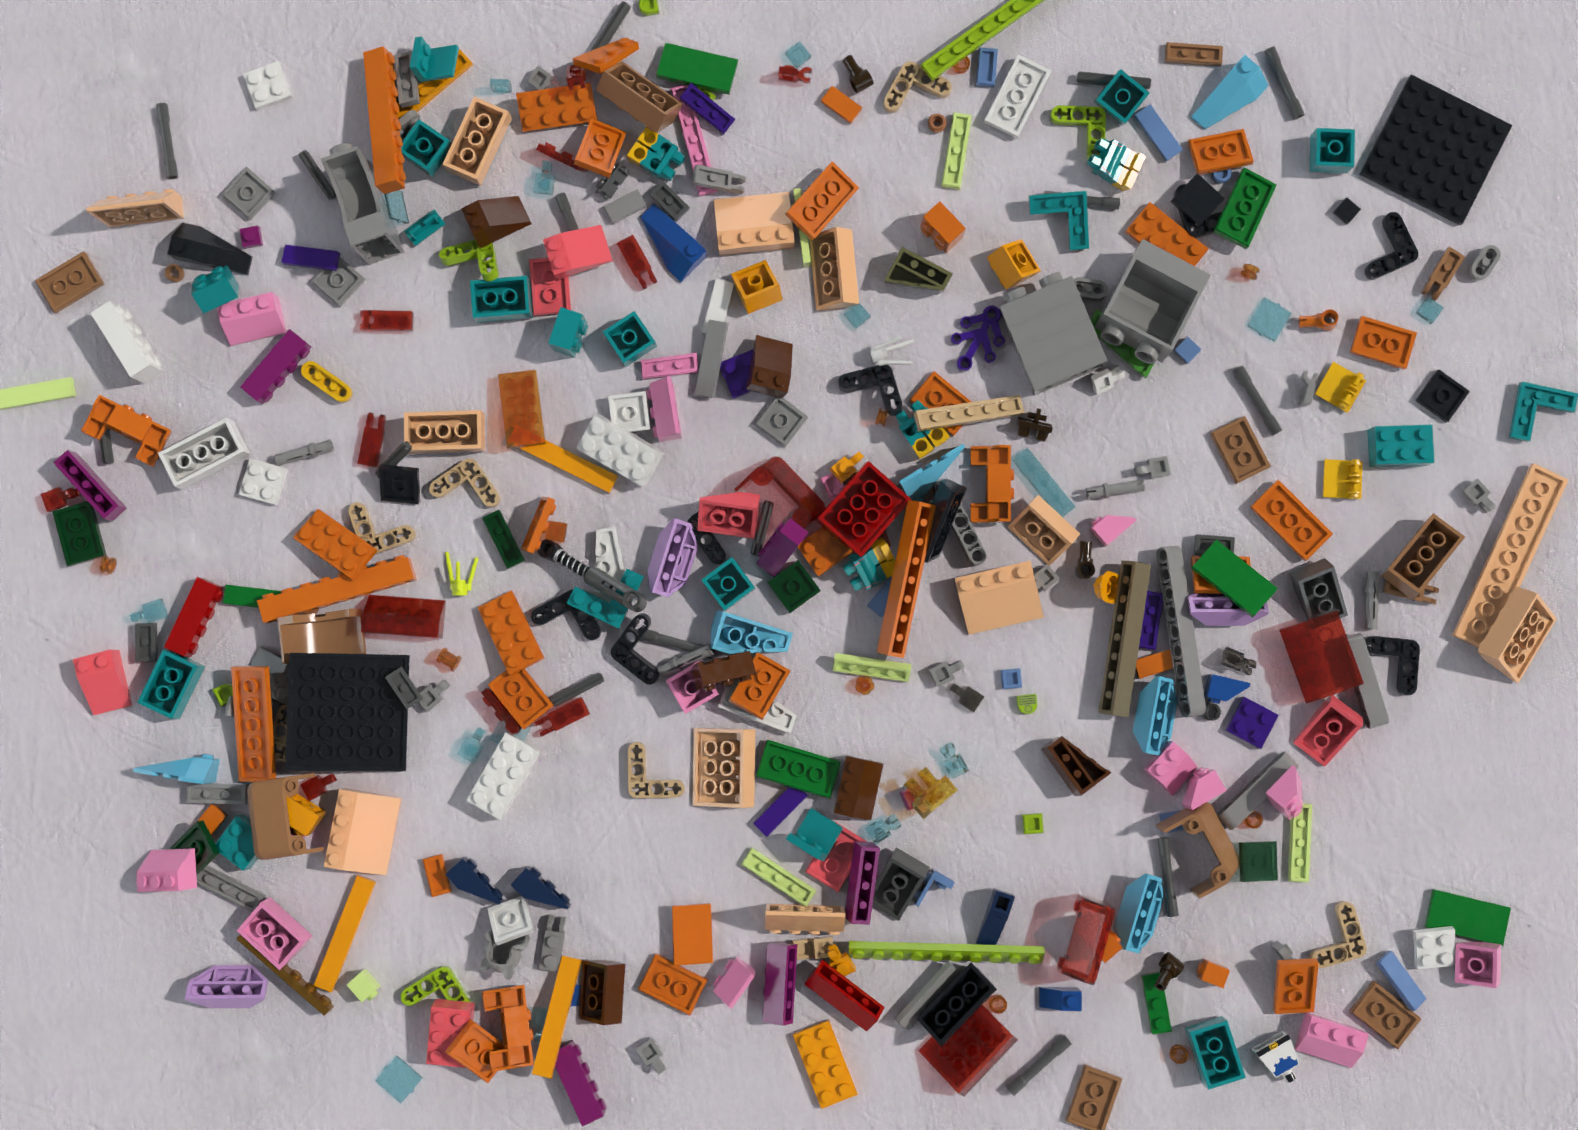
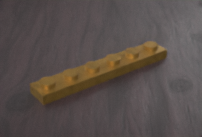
[236,935,334,1016]

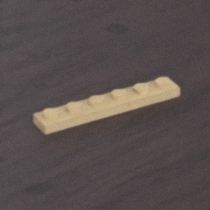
[913,395,1025,431]

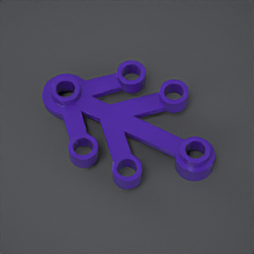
[951,305,1005,372]

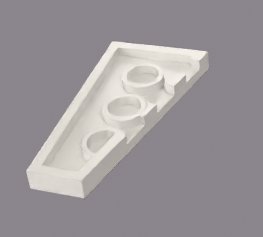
[594,526,625,603]
[718,679,797,734]

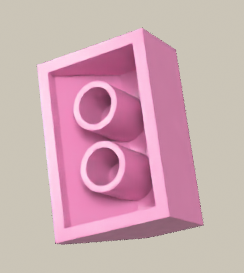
[217,292,286,346]
[647,376,682,442]
[136,848,197,892]
[237,897,313,970]
[1295,1013,1369,1068]

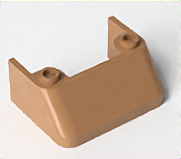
[247,773,324,860]
[1155,802,1241,899]

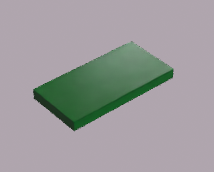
[656,43,738,95]
[1213,167,1277,249]
[1191,540,1278,618]
[756,740,841,799]
[1425,889,1511,946]

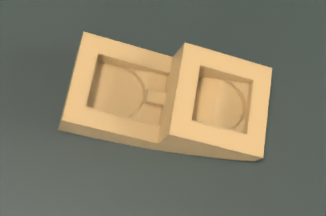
[791,937,833,960]

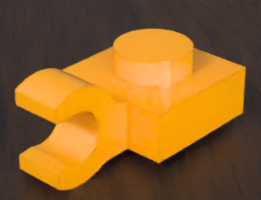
[829,451,864,483]
[827,944,856,976]

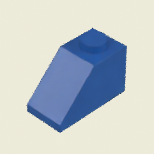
[1204,674,1250,704]
[1039,987,1082,1011]

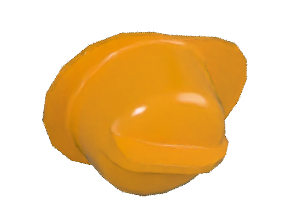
[1093,571,1119,604]

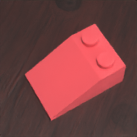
[543,225,613,279]
[697,492,760,539]
[73,649,132,715]
[1293,694,1363,767]

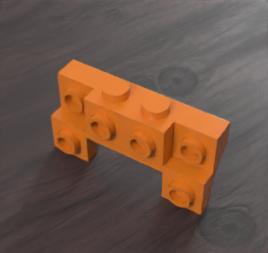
[81,395,172,467]
[970,445,1014,523]
[482,985,534,1072]

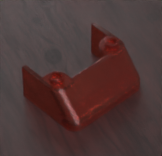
[734,456,825,530]
[1057,894,1115,985]

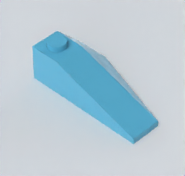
[1191,55,1269,129]
[897,444,965,502]
[711,610,793,654]
[133,754,220,784]

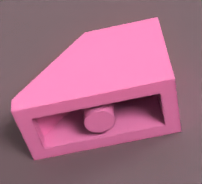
[1089,515,1136,547]

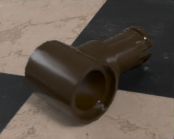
[843,55,874,94]
[1075,541,1095,579]
[1154,952,1185,991]

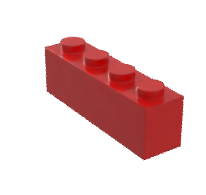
[164,577,224,657]
[804,960,885,1032]

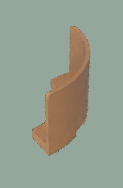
[277,609,366,664]

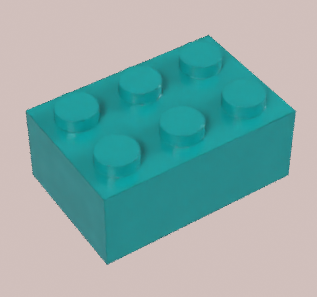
[470,276,533,323]
[1367,425,1435,467]
[137,650,205,719]
[1185,1016,1246,1090]

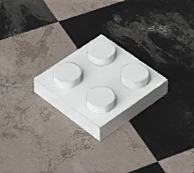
[243,61,293,110]
[608,391,651,432]
[239,458,288,505]
[487,896,534,945]
[1413,926,1456,970]

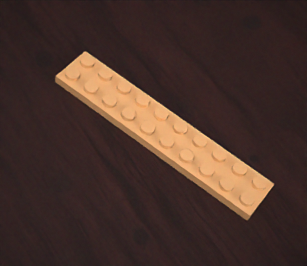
[1452,463,1568,648]

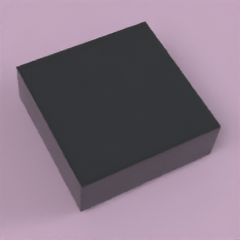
[1333,197,1361,225]

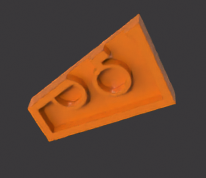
[572,38,639,74]

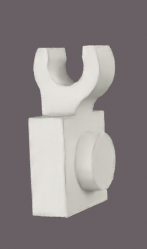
[1091,365,1125,395]

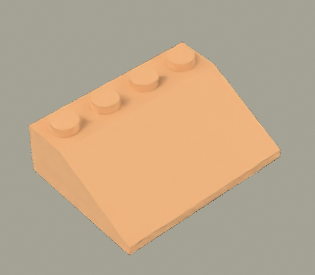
[86,189,184,227]
[714,192,795,256]
[955,560,1044,635]
[1477,586,1556,683]
[693,728,755,808]
[324,788,402,875]
[765,904,845,935]

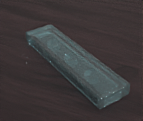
[1012,448,1076,517]

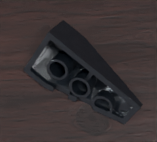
[167,223,253,275]

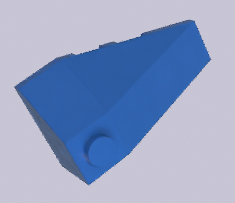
[641,204,707,282]

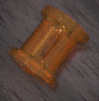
[436,647,462,672]

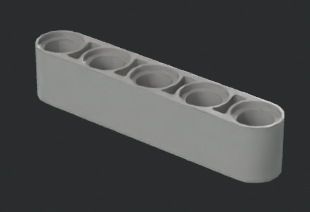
[933,479,987,566]
[1340,633,1389,729]
[1217,751,1299,830]

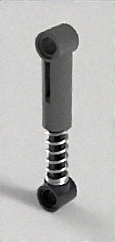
[538,539,647,612]

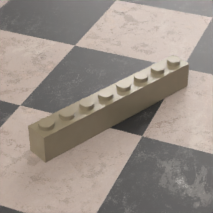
[1098,560,1151,718]

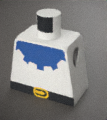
[1251,1030,1299,1083]

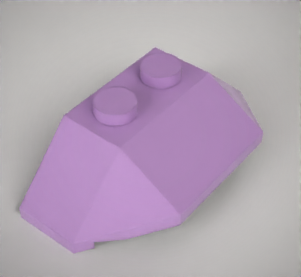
[647,518,698,597]
[1188,593,1269,626]
[185,965,268,1008]

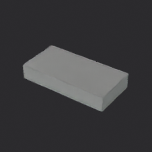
[604,189,647,224]

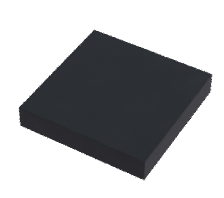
[1170,173,1225,227]
[1415,369,1470,423]
[379,464,420,504]

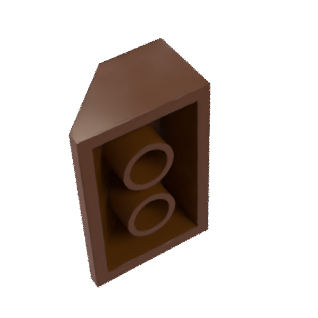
[833,755,884,820]
[579,959,625,1025]

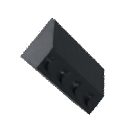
[924,478,967,563]
[917,963,997,1047]

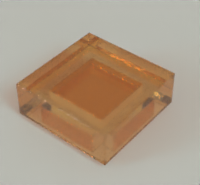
[545,521,568,543]

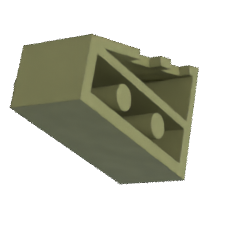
[884,247,953,292]

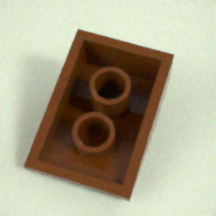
[461,196,532,248]
[746,335,793,398]

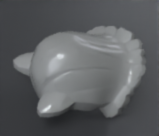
[480,930,529,980]

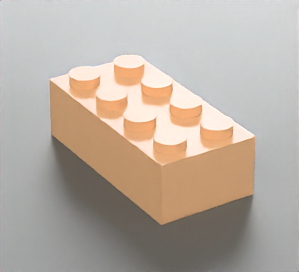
[442,97,512,186]
[404,410,485,454]

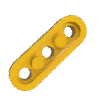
[301,361,353,403]

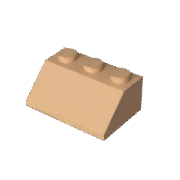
[1008,495,1080,566]

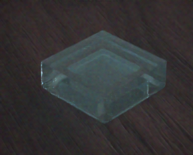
[785,41,811,69]
[490,79,512,93]
[1416,297,1444,324]
[844,303,871,329]

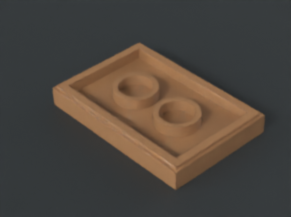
[35,251,105,313]
[1210,416,1271,484]
[1350,981,1421,1049]
[1065,1064,1122,1130]

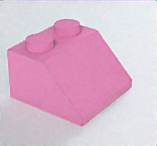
[666,661,719,714]
[1143,741,1198,796]
[1266,765,1303,820]
[1182,767,1227,810]
[1455,942,1501,988]
[713,956,755,1009]

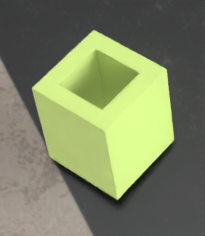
[347,969,381,1002]

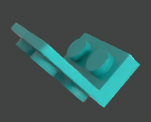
[409,36,459,82]
[786,808,843,861]

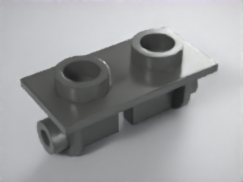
[595,162,630,200]

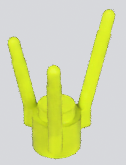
[445,552,478,596]

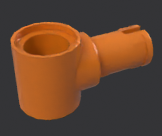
[1299,309,1339,331]

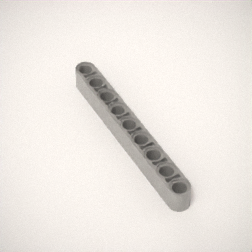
[1156,546,1206,717]

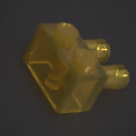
[904,767,958,820]

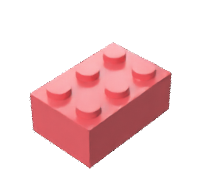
[426,999,475,1068]

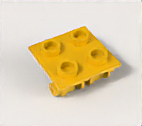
[1315,362,1366,413]
[1323,459,1363,499]

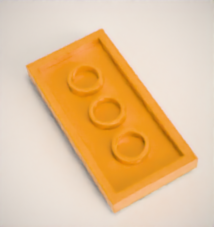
[793,1019,858,1109]

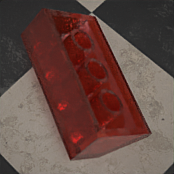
[361,595,446,639]

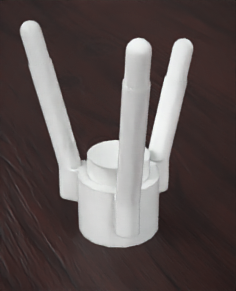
[870,336,914,366]

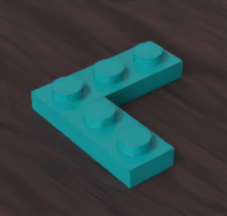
[1028,191,1089,250]
[1509,382,1578,442]
[567,569,644,629]

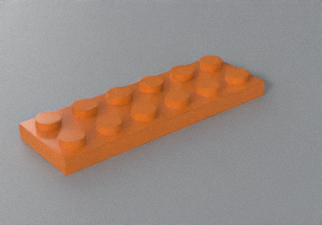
[231,666,276,782]

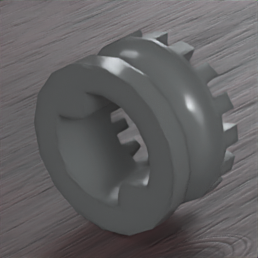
[1203,703,1221,721]

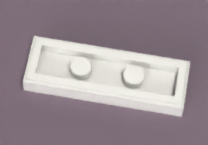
[702,278,735,335]

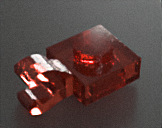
[778,65,812,84]
[41,487,80,512]
[300,774,337,801]

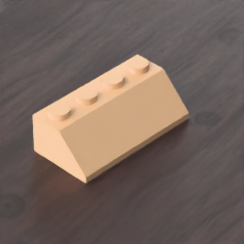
[809,227,859,311]

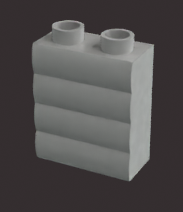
[1095,239,1211,364]
[1000,272,1107,395]

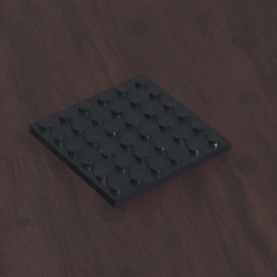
[1359,74,1512,225]
[285,653,410,771]

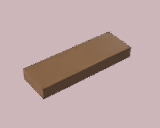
[1164,42,1223,67]

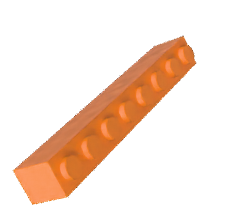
[363,46,406,194]
[876,500,936,658]
[257,555,417,624]

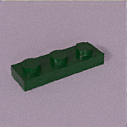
[482,510,525,570]

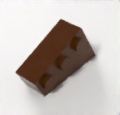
[691,651,756,692]
[1041,736,1111,796]

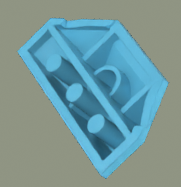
[1133,676,1178,756]
[1115,873,1164,953]

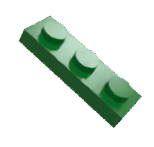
[1141,972,1172,1035]

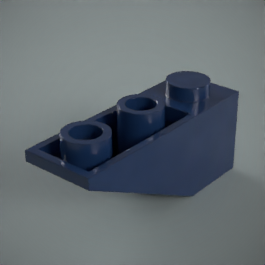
[445,857,504,904]
[511,866,571,909]
[975,888,1015,945]

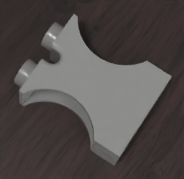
[321,143,405,265]

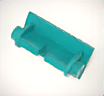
[404,209,445,246]

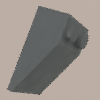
[1289,558,1348,630]
[250,646,289,705]
[872,847,930,921]

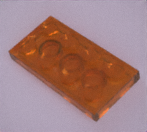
[498,370,546,449]

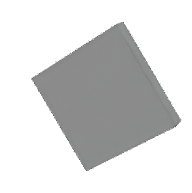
[221,166,276,220]
[311,257,366,307]
[755,397,808,447]

